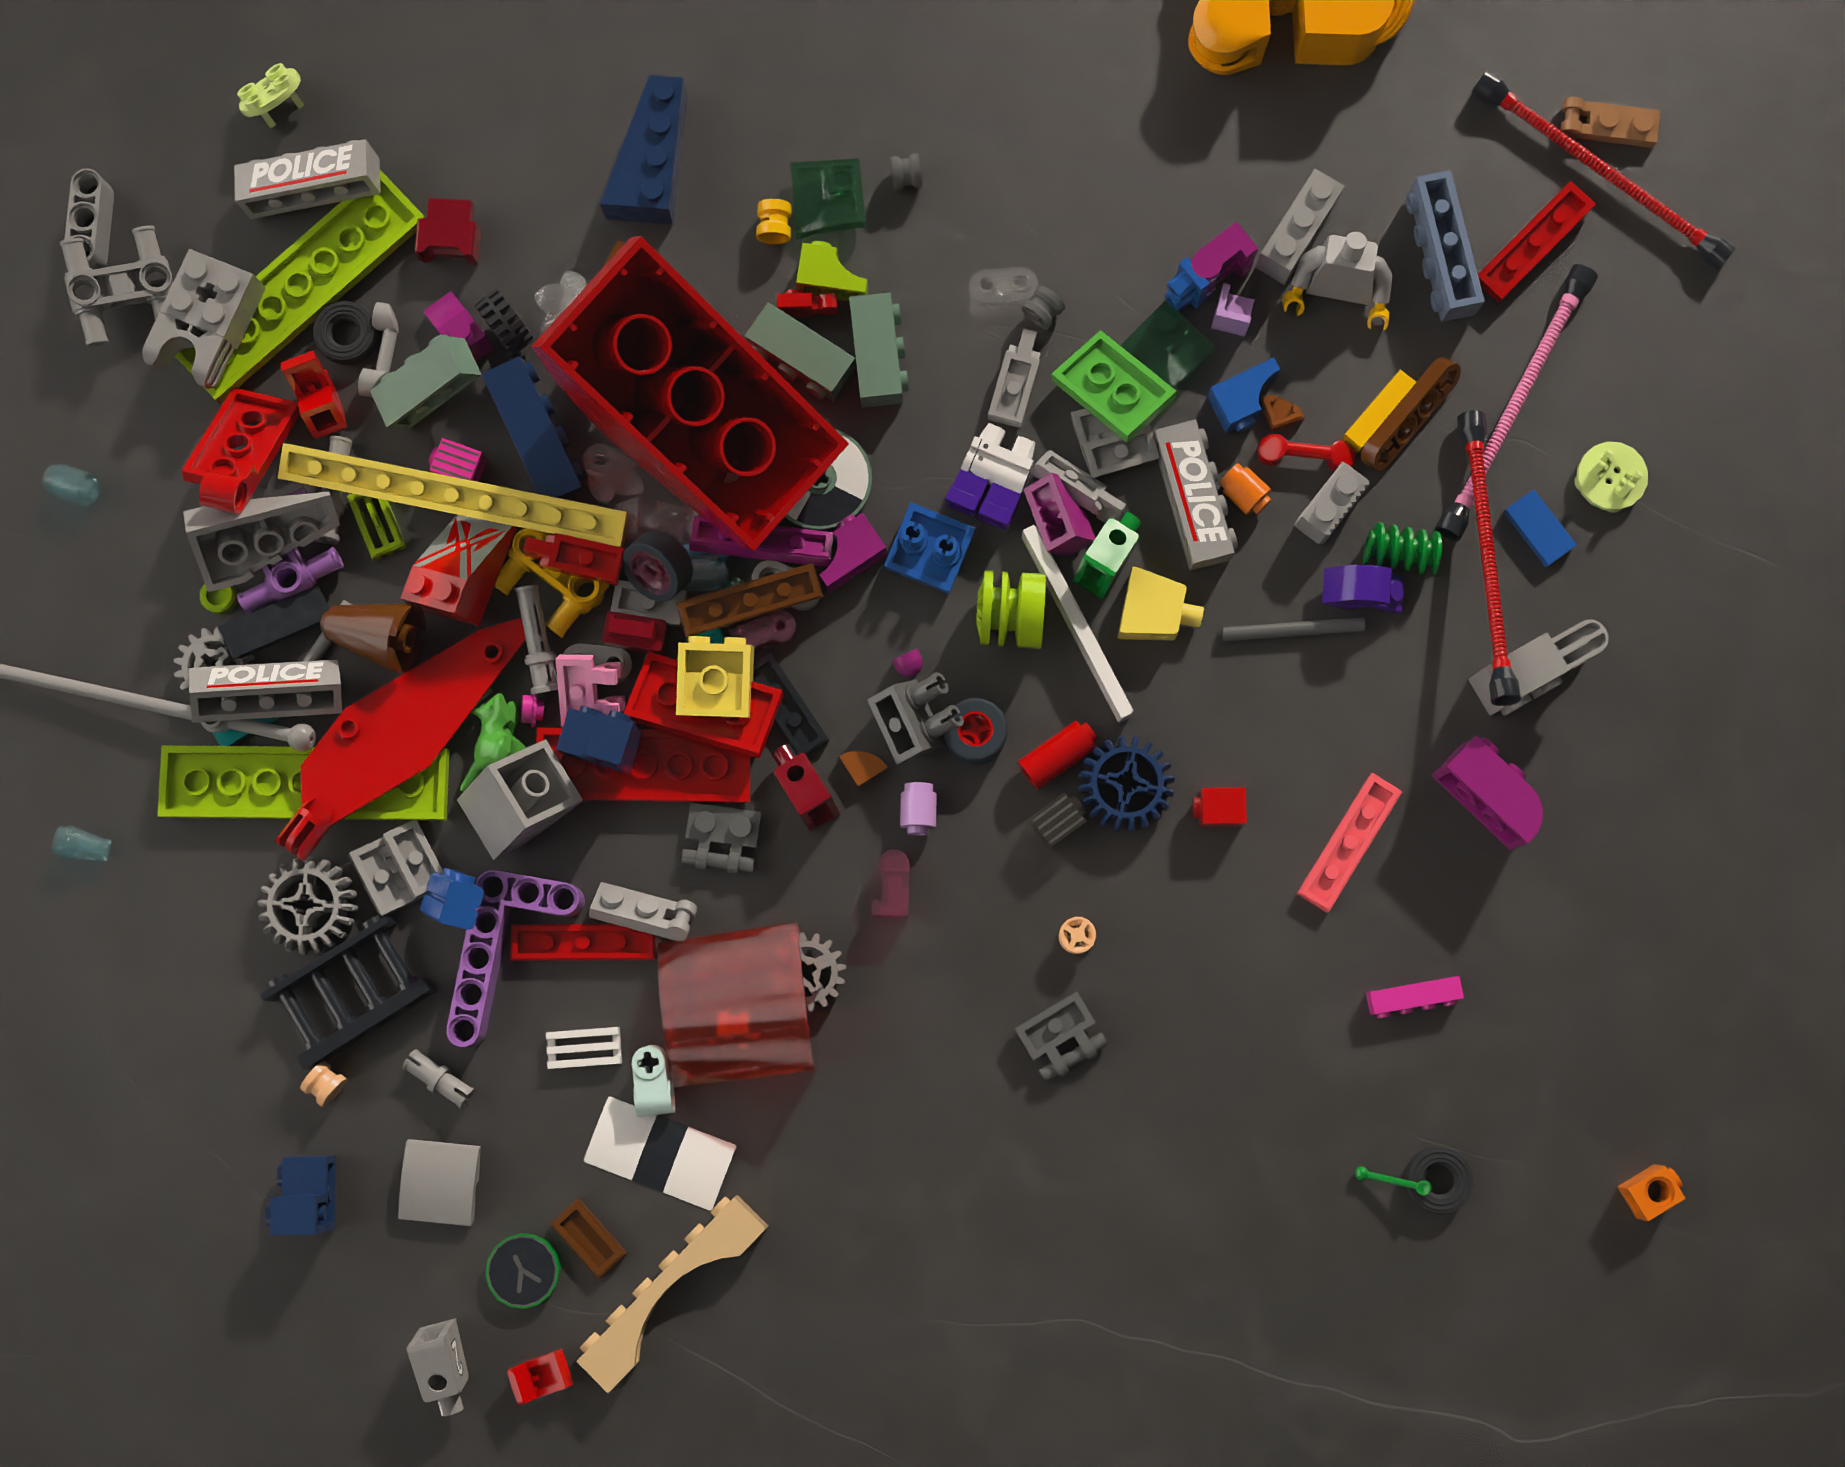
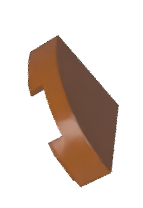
[1259,395,1305,432]
[839,751,888,788]

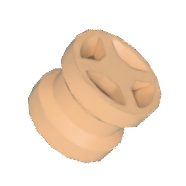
[1059,917,1096,954]
[300,1061,347,1107]

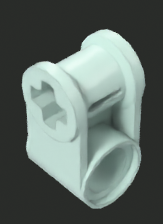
[632,1045,675,1117]

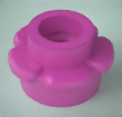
[520,694,544,727]

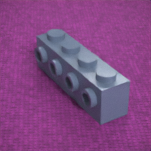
[1406,170,1485,322]

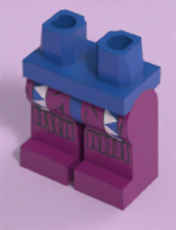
[1164,222,1258,313]

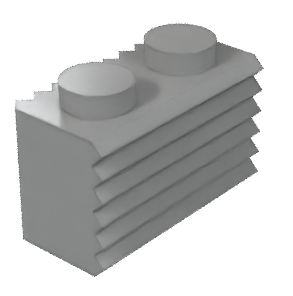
[1294,462,1369,544]

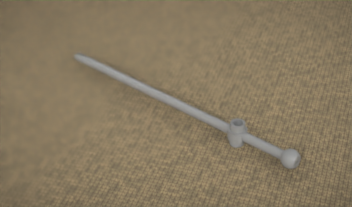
[0,664,316,752]

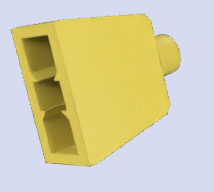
[1117,566,1204,641]

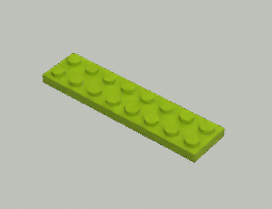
[175,170,425,404]
[157,745,450,821]

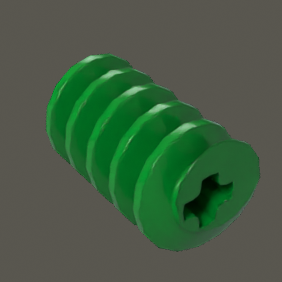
[1363,522,1442,577]

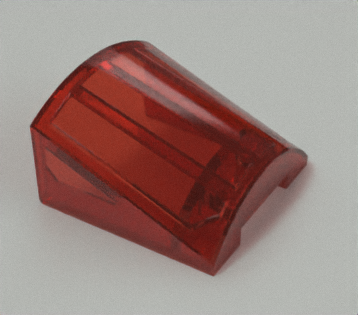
[658,922,818,1088]

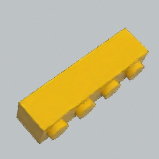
[1341,369,1416,453]

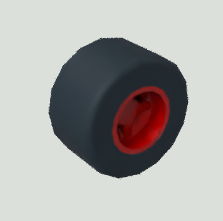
[944,698,1007,765]

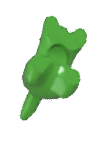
[460,693,526,792]

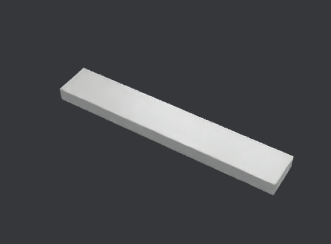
[1022,525,1133,723]

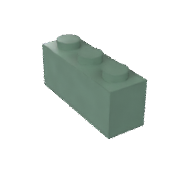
[849,292,909,408]
[745,302,856,402]
[370,335,481,429]

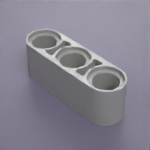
[65,168,114,269]

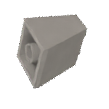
[457,739,583,860]

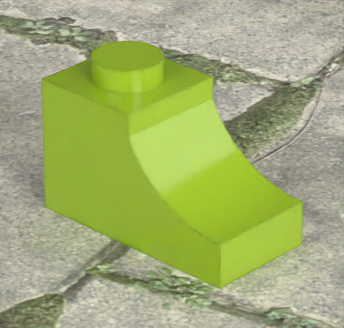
[796,241,868,301]

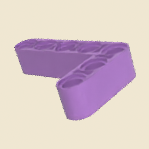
[447,870,585,1047]

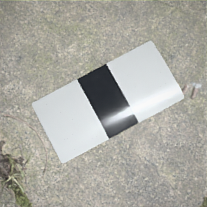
[584,1097,736,1210]

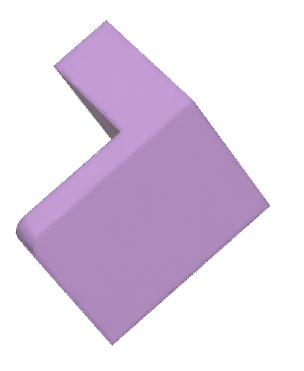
[1211,283,1254,336]

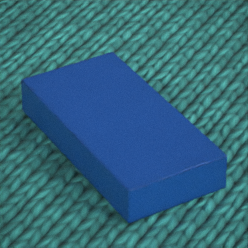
[1503,489,1577,568]

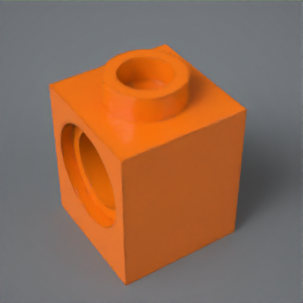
[1617,1164,1686,1221]

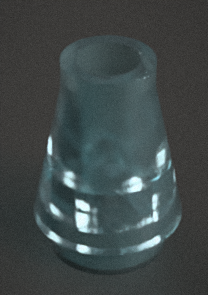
[52,824,111,861]

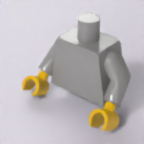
[1282,232,1392,331]

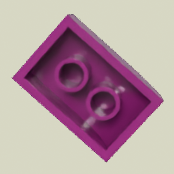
[1431,735,1543,850]

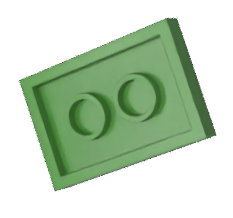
[1051,330,1177,443]

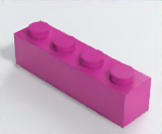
[1366,976,1464,1018]

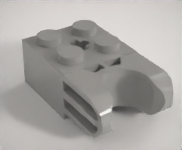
[142,249,266,389]
[1468,619,1608,716]

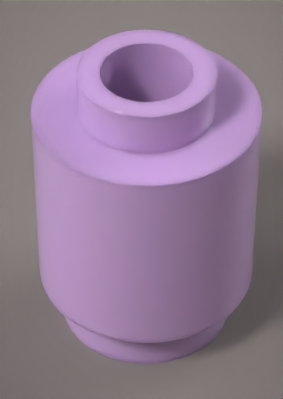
[900,782,937,836]

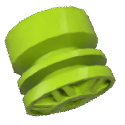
[976,570,1046,649]

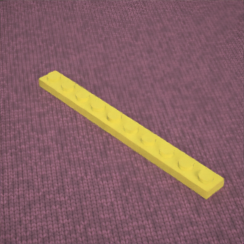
[277,443,630,547]

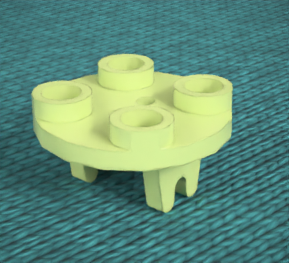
[237,63,304,128]
[1575,442,1648,513]

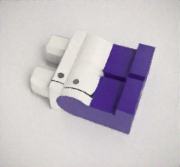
[945,423,1035,532]

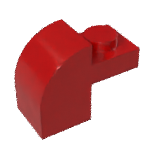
[280,350,347,440]

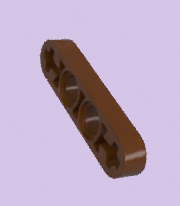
[1361,357,1461,471]

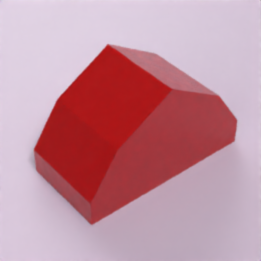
[531,236,849,551]

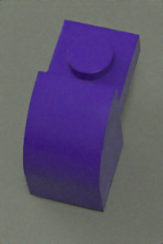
[1322,565,1404,613]

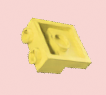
[676,636,754,718]

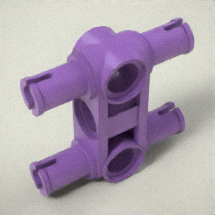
[237,486,344,614]

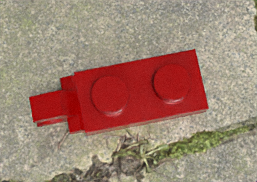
[523,533,626,586]

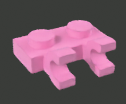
[555,654,626,726]

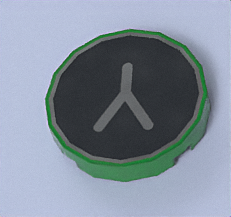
[485,1233,561,1309]

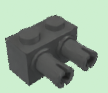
[867,672,964,764]

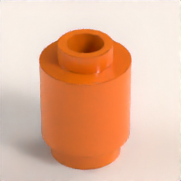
[1219,463,1272,515]

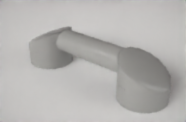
[358,302,399,398]

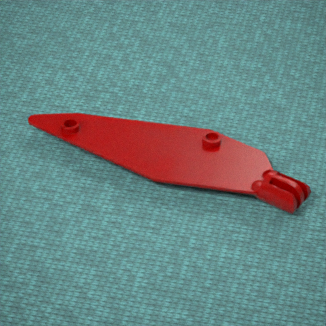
[275,617,526,862]

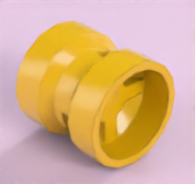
[756,199,792,244]

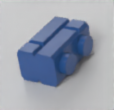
[420,868,484,930]

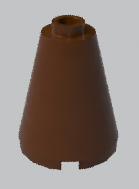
[320,603,426,674]

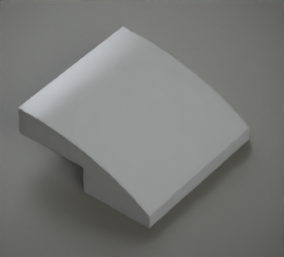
[1070,408,1160,479]
[348,820,443,918]
[398,1139,481,1226]

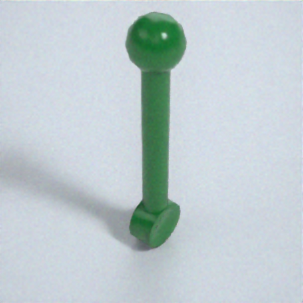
[1355,1166,1432,1196]

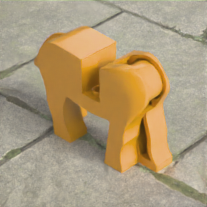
[1188,0,1416,75]

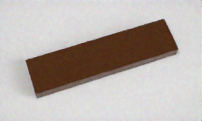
[675,563,823,638]

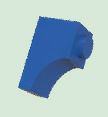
[1207,357,1280,433]

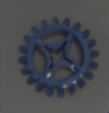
[1078,736,1175,833]

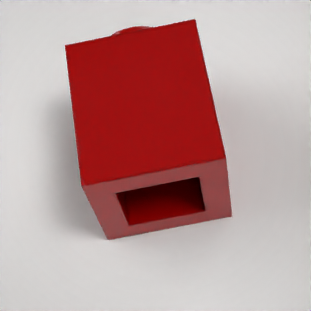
[1192,787,1247,827]

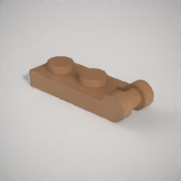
[1560,97,1660,148]

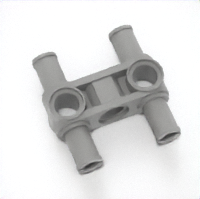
[60,225,173,347]

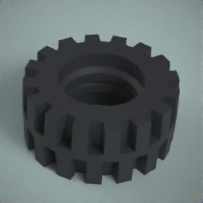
[474,289,534,356]

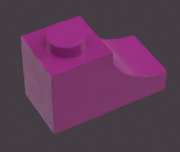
[423,291,494,361]
[1023,473,1095,557]
[820,513,887,593]

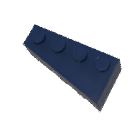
[599,75,688,225]
[481,356,586,498]

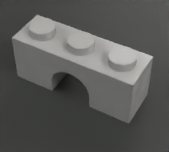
[1255,169,1345,285]

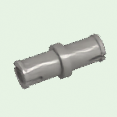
[402,1049,475,1109]

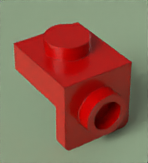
[507,1348,574,1405]

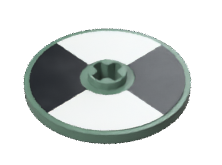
[784,429,872,531]

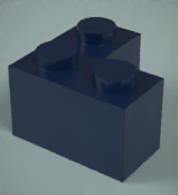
[556,706,643,774]
[265,1155,336,1236]

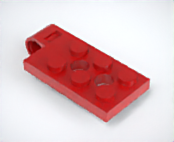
[181,388,300,514]

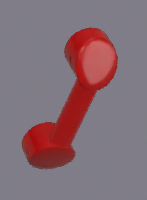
[1256,434,1356,471]

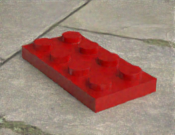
[624,652,784,759]

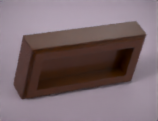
[550,1198,627,1279]

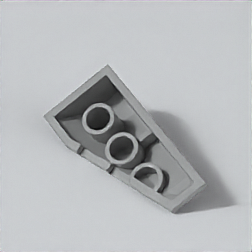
[183,492,340,592]

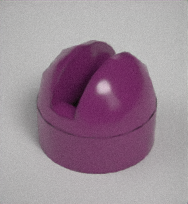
[892,648,923,677]

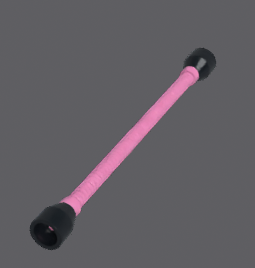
[1435,264,1598,541]

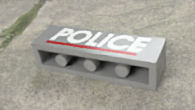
[234,139,381,219]
[1153,419,1238,571]
[189,660,342,723]

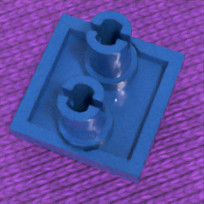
[884,502,976,594]

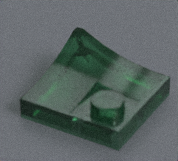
[790,158,866,240]
[1120,300,1216,388]

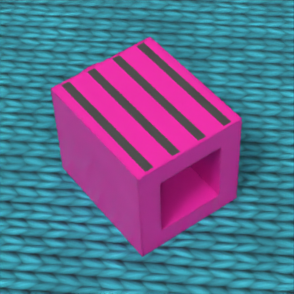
[429,438,488,482]

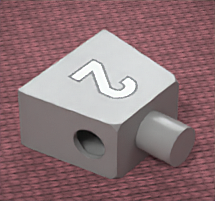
[406,1318,469,1416]

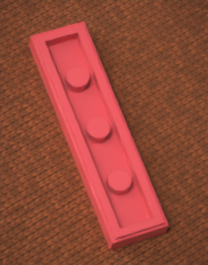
[1296,773,1403,913]

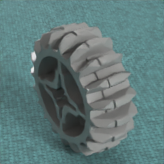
[257,857,358,955]

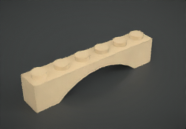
[577,1195,768,1393]

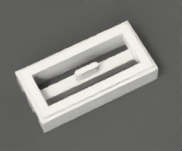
[546,1027,622,1069]

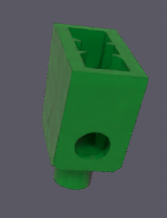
[1073,512,1141,600]

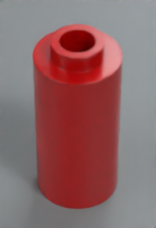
[1017,720,1098,791]

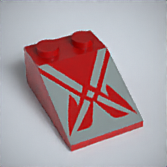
[400,515,516,626]

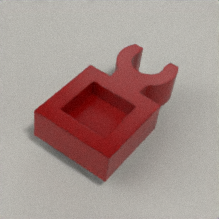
[777,289,838,318]

